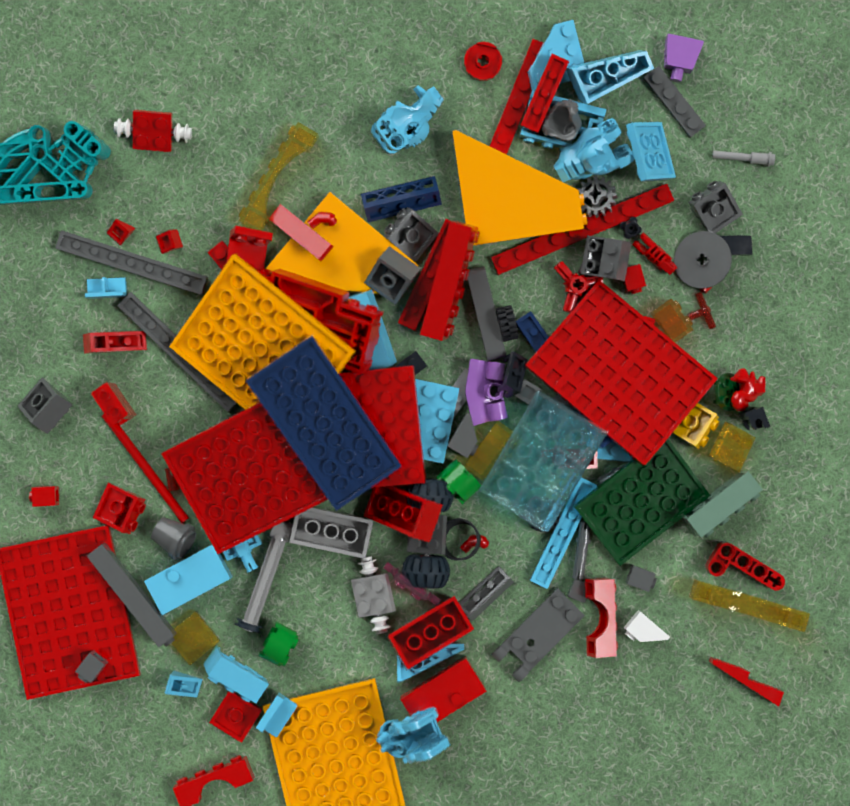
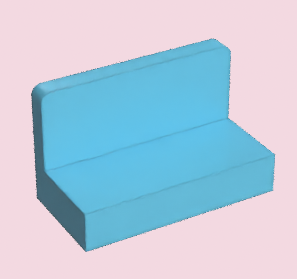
[256,693,297,737]

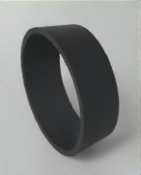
[444,518,481,561]

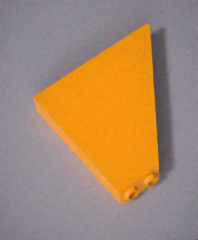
[453,130,587,246]
[266,192,419,295]

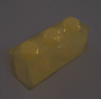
[464,420,517,481]

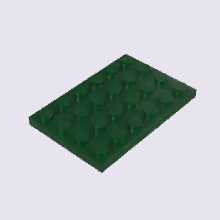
[574,439,711,566]

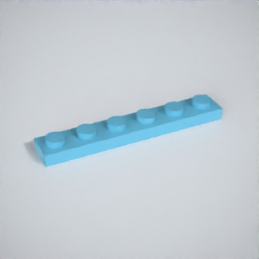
[530,477,597,589]

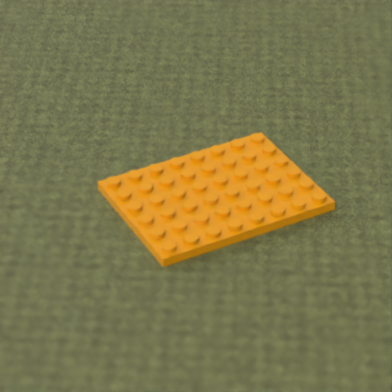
[169,254,356,409]
[263,678,406,806]

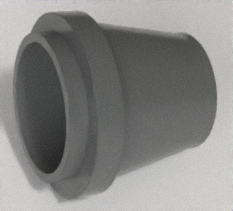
[151,517,196,560]

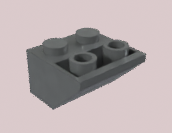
[581,236,631,281]

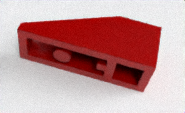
[83,331,147,354]

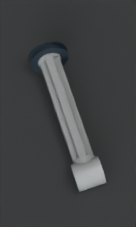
[235,521,293,633]

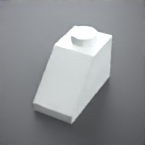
[624,610,670,642]

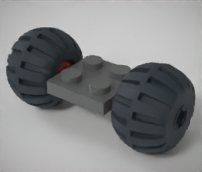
[402,479,454,589]

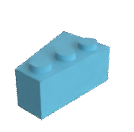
[203,645,269,703]

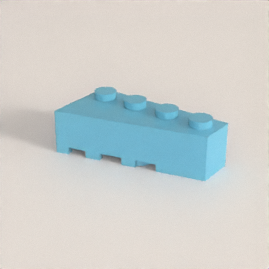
[566,50,654,104]

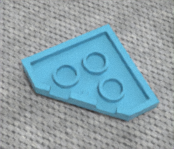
[528,20,584,91]

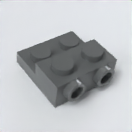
[688,181,743,233]
[384,207,439,262]

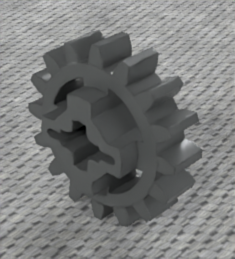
[577,176,618,218]

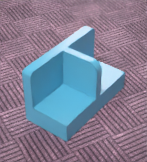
[85,277,127,299]

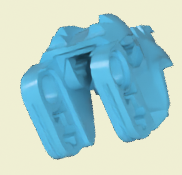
[371,85,443,154]
[554,118,634,182]
[376,708,450,763]

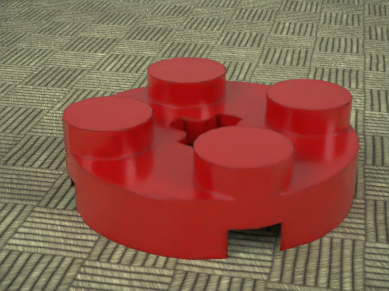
[464,42,502,81]

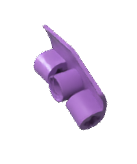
[465,359,508,426]

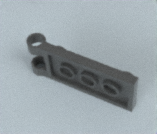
[491,588,585,682]

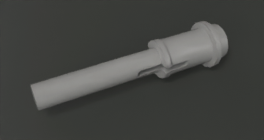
[712,150,775,167]

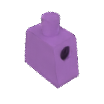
[664,33,704,82]

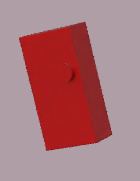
[364,486,443,542]
[387,596,474,671]
[400,656,487,722]

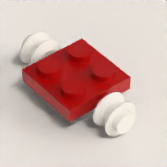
[114,110,192,152]

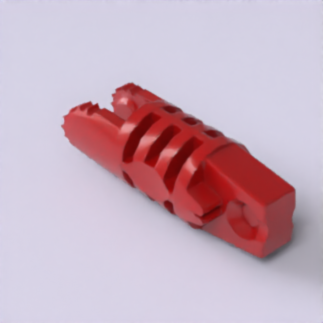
[632,233,677,275]

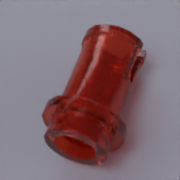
[164,468,180,492]

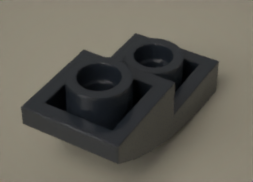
[720,235,752,256]

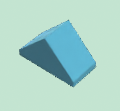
[165,671,202,698]

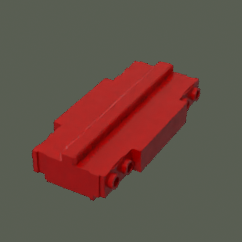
[248,263,383,375]

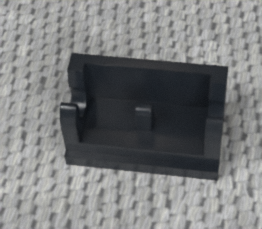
[497,351,528,398]
[738,407,770,430]

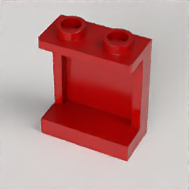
[91,382,137,426]

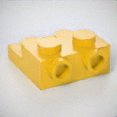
[673,403,720,449]

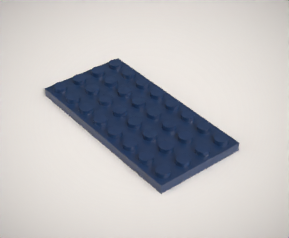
[246,336,402,511]

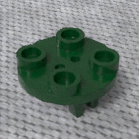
[713,373,739,411]

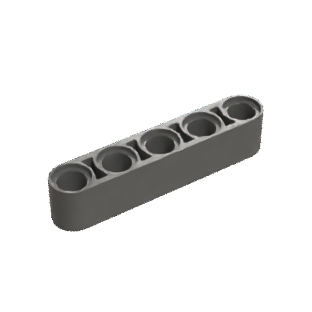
[468,266,506,361]

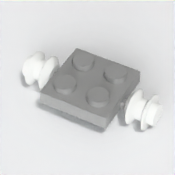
[351,556,396,634]

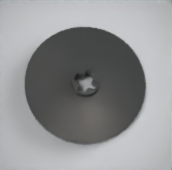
[674,231,732,289]

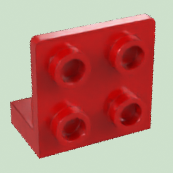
[226,225,273,270]

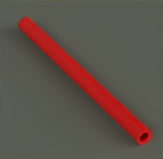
[101,414,189,523]

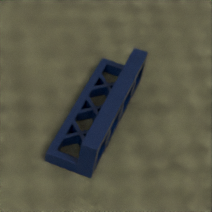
[361,176,442,222]

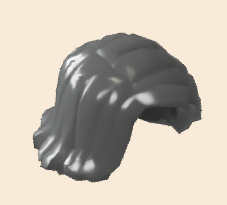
[542,99,582,141]

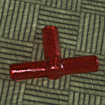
[687,292,716,329]

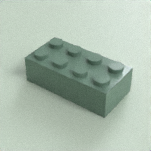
[682,470,763,538]

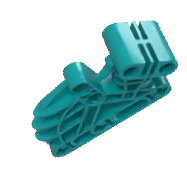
[0,121,111,205]

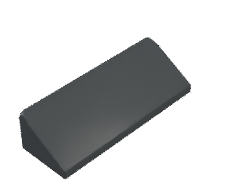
[459,566,514,621]

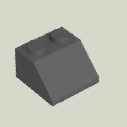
[364,246,421,305]
[18,377,72,434]
[447,413,479,458]

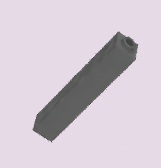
[87,543,177,647]

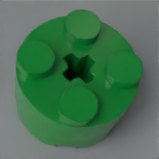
[436,459,482,505]
[258,621,299,667]

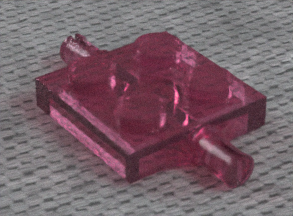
[383,562,441,606]

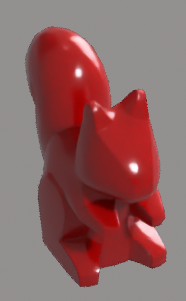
[730,368,766,412]

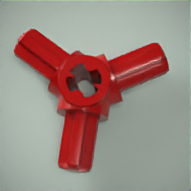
[554,261,603,313]

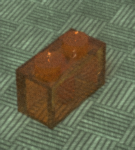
[651,298,693,343]

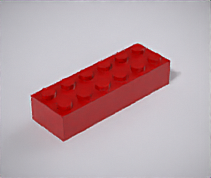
[420,221,480,341]

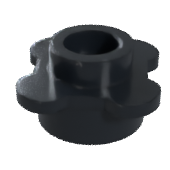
[620,217,642,239]

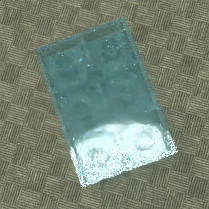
[479,390,608,532]

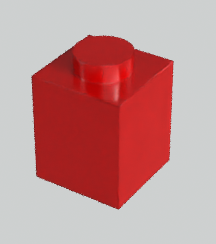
[623,264,646,295]
[29,486,59,507]

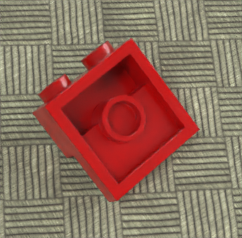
[93,483,146,534]

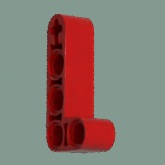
[705,542,785,591]

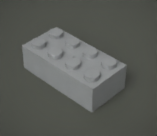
[289,507,374,559]

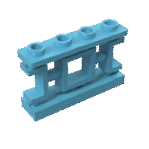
[519,90,607,151]

